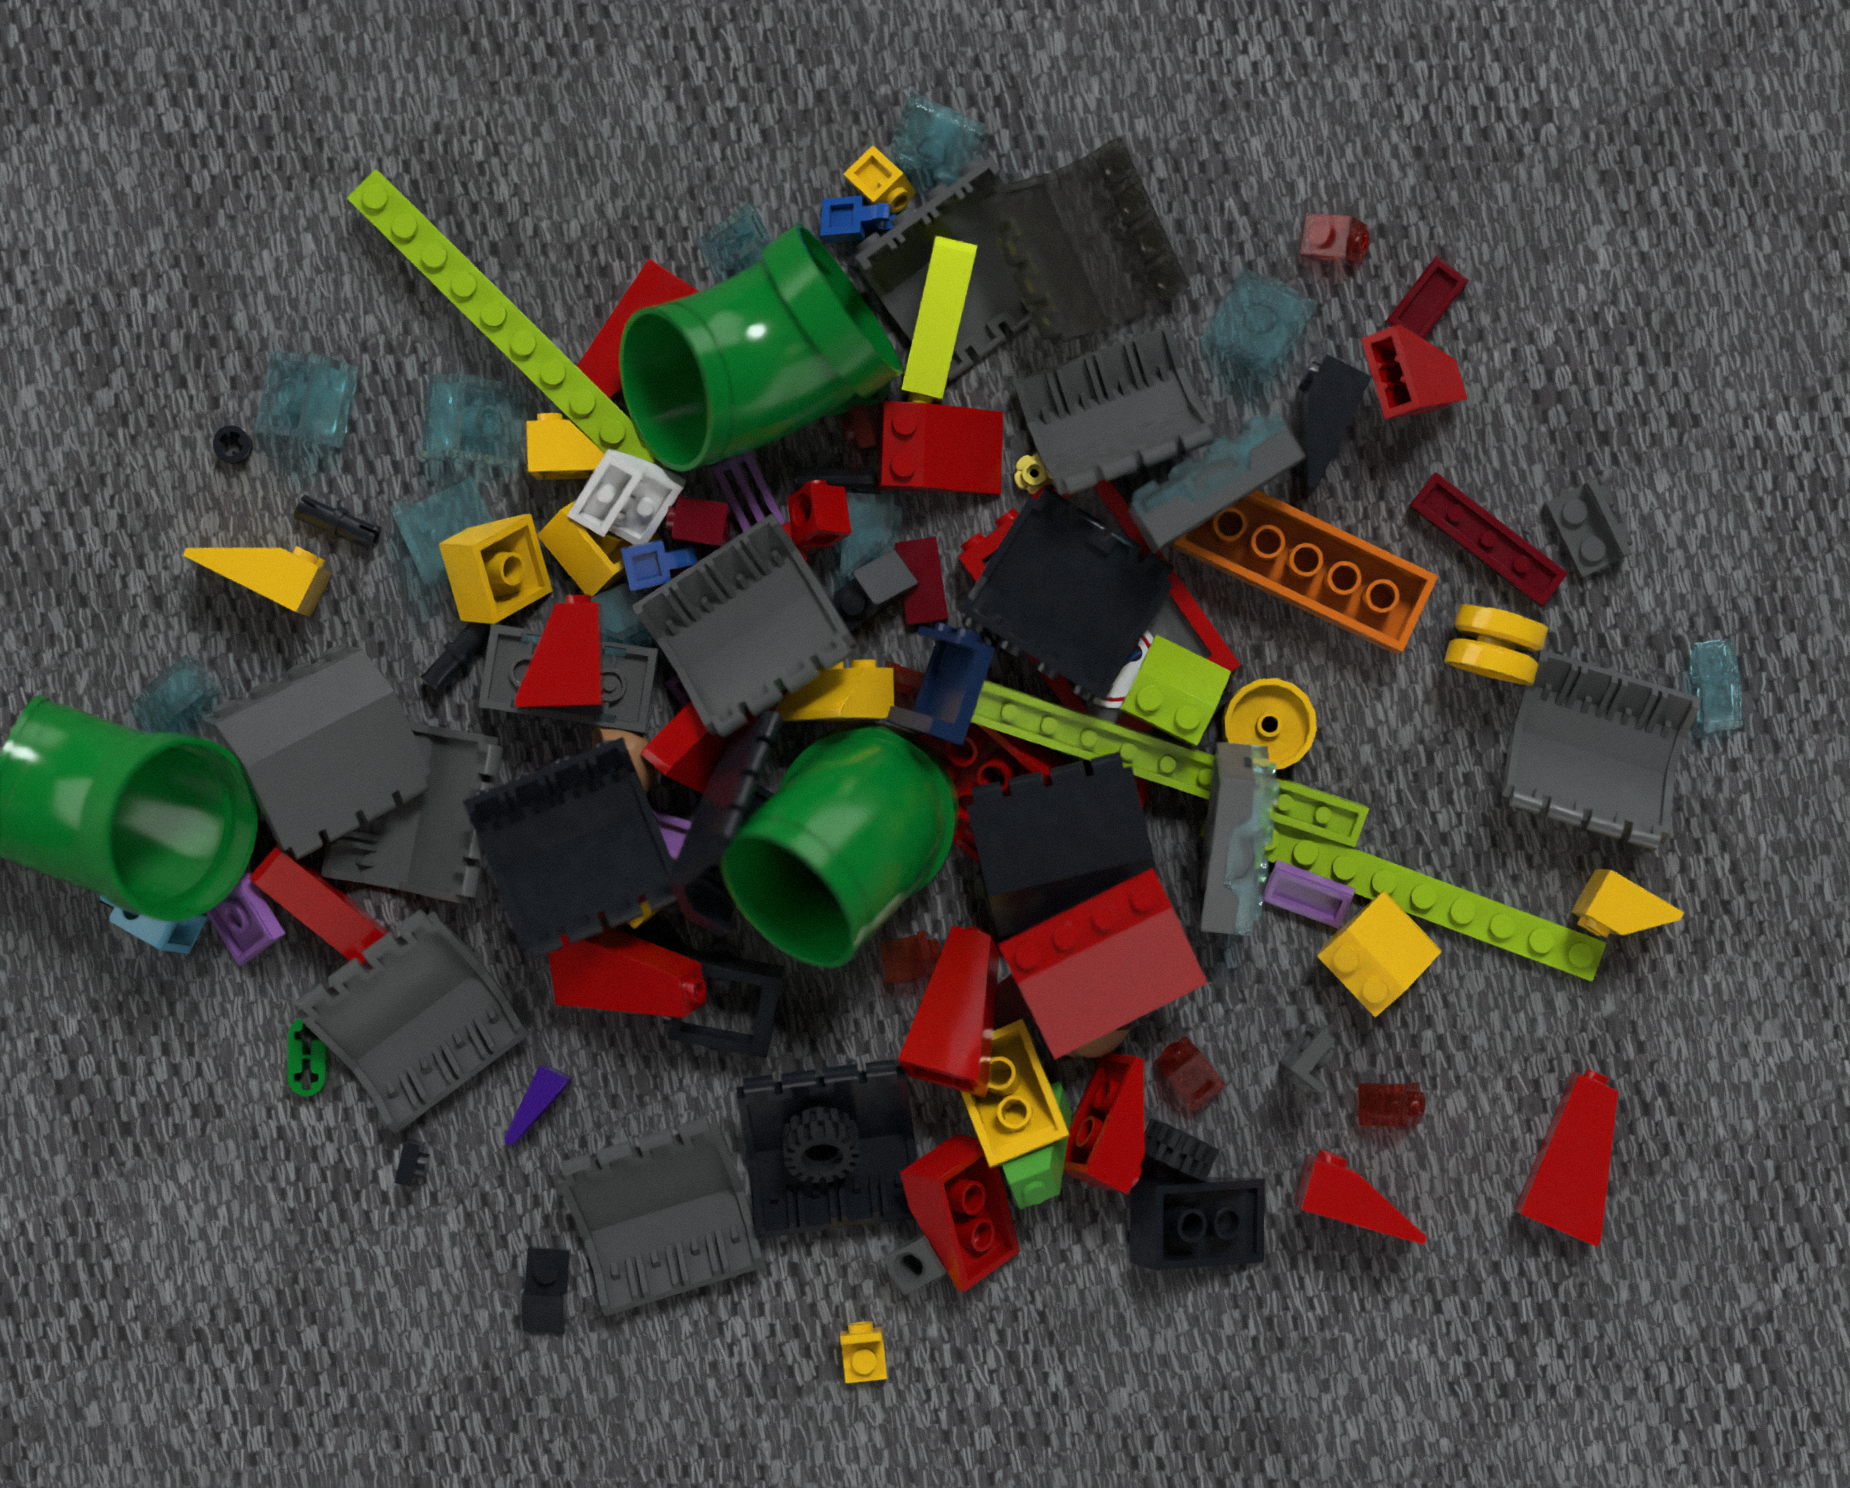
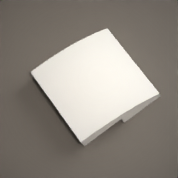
[567,449,686,545]

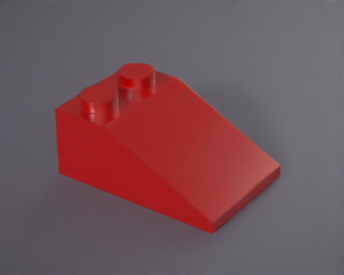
[876,401,1004,495]
[1063,1053,1145,1194]
[900,1133,1020,1292]
[1293,1149,1427,1245]

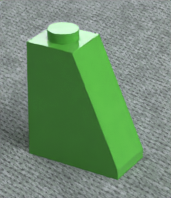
[1002,1081,1072,1210]

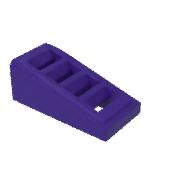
[503,1064,573,1146]

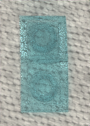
[1690,638,1743,733]

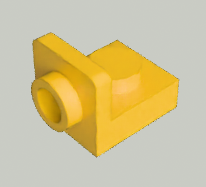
[843,145,916,214]
[840,1321,887,1383]

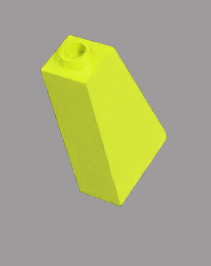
[901,236,977,404]

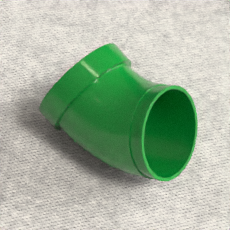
[619,223,903,471]
[0,695,258,921]
[720,722,959,968]

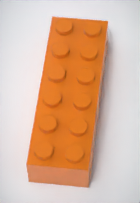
[1171,490,1439,655]

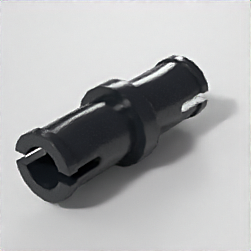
[294,495,382,551]
[420,622,491,695]

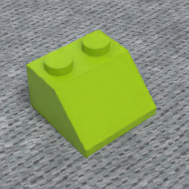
[1119,634,1232,747]

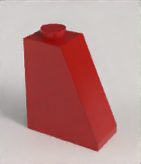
[1361,325,1468,419]
[515,595,604,708]

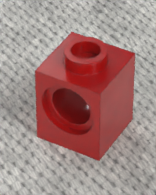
[787,480,852,549]

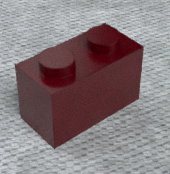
[666,496,733,551]

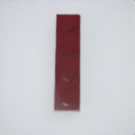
[1408,472,1568,607]

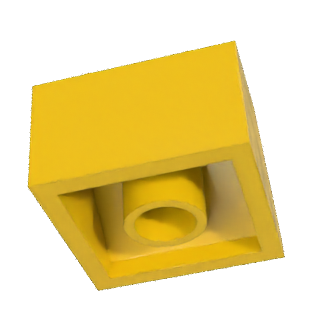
[526,413,605,480]
[537,499,665,598]
[438,514,553,624]
[776,659,894,722]
[1571,869,1685,938]
[1317,890,1442,1017]

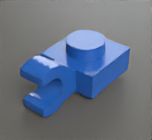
[820,195,897,244]
[620,539,698,591]

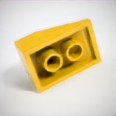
[183,546,333,617]
[961,1019,1070,1168]

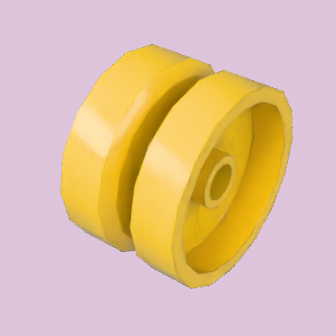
[1444,604,1549,686]
[1220,678,1317,771]

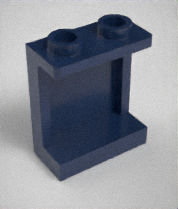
[886,623,995,745]

